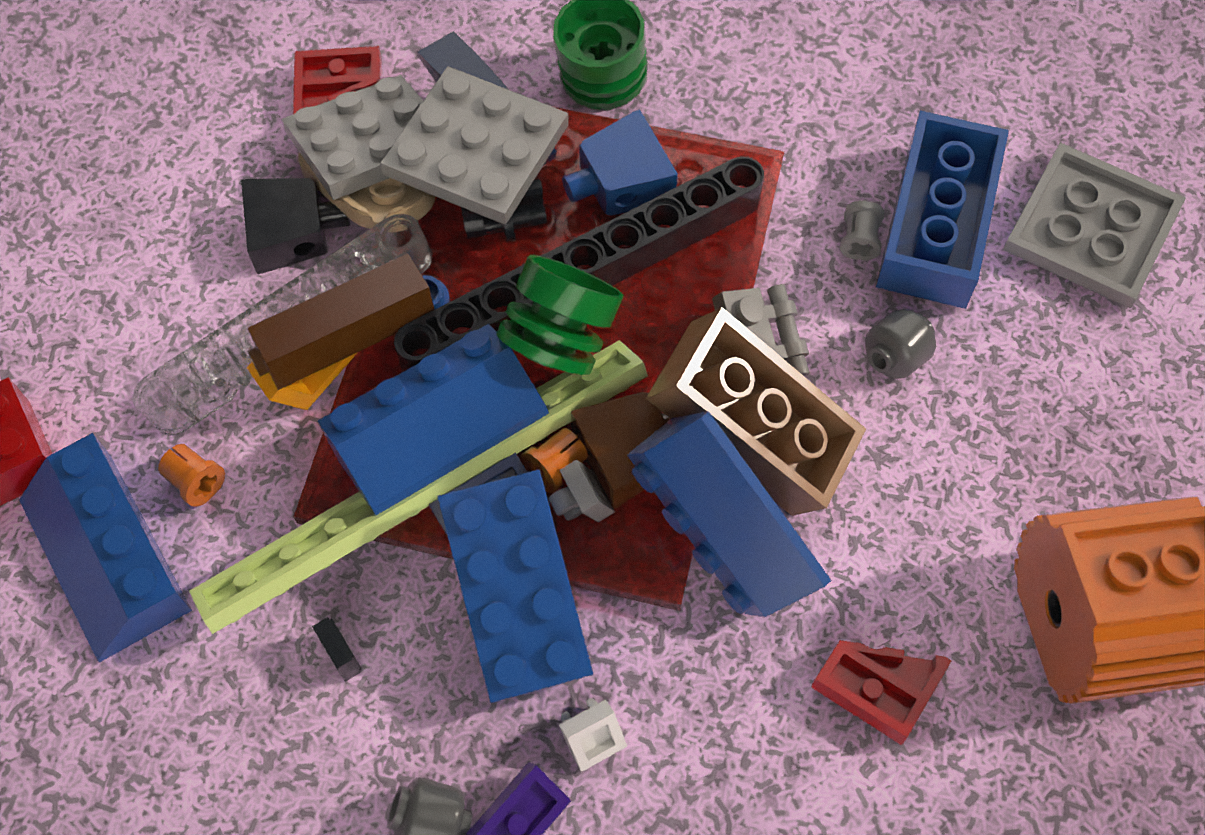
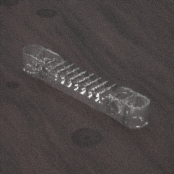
[133,214,433,436]

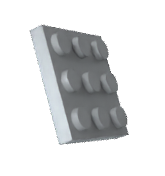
[380,66,569,225]
[282,75,423,200]
[1003,142,1186,308]

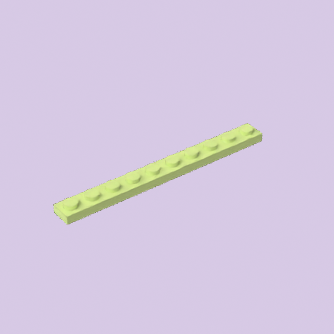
[189,340,648,634]

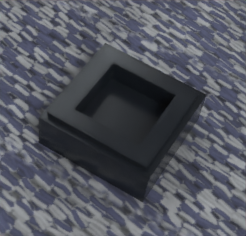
[312,617,362,682]

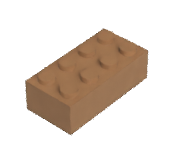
[646,308,866,516]

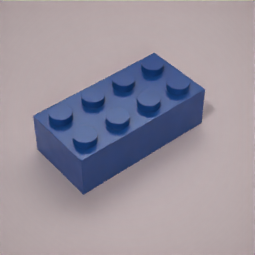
[876,110,1009,309]
[437,469,594,703]

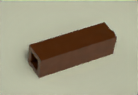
[247,253,435,390]

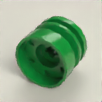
[553,0,648,110]
[496,255,624,375]

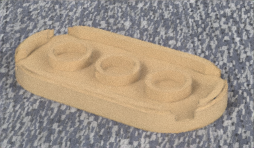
[298,153,436,230]

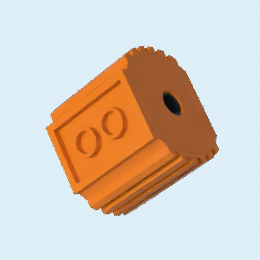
[1014,497,1205,704]

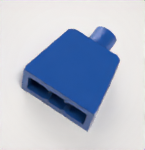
[562,109,678,216]

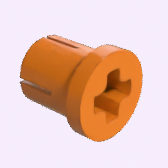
[521,428,588,493]
[158,444,225,507]

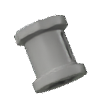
[840,200,884,261]

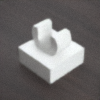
[559,698,628,772]

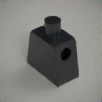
[241,178,350,274]

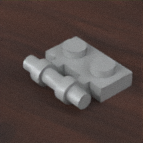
[712,284,810,376]

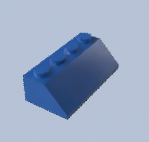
[317,324,549,515]
[627,411,832,617]
[19,433,192,662]

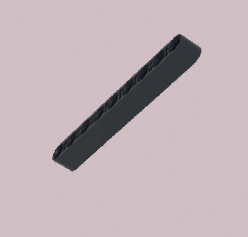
[394,157,764,372]

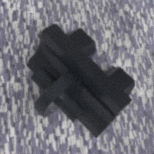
[461,179,547,243]

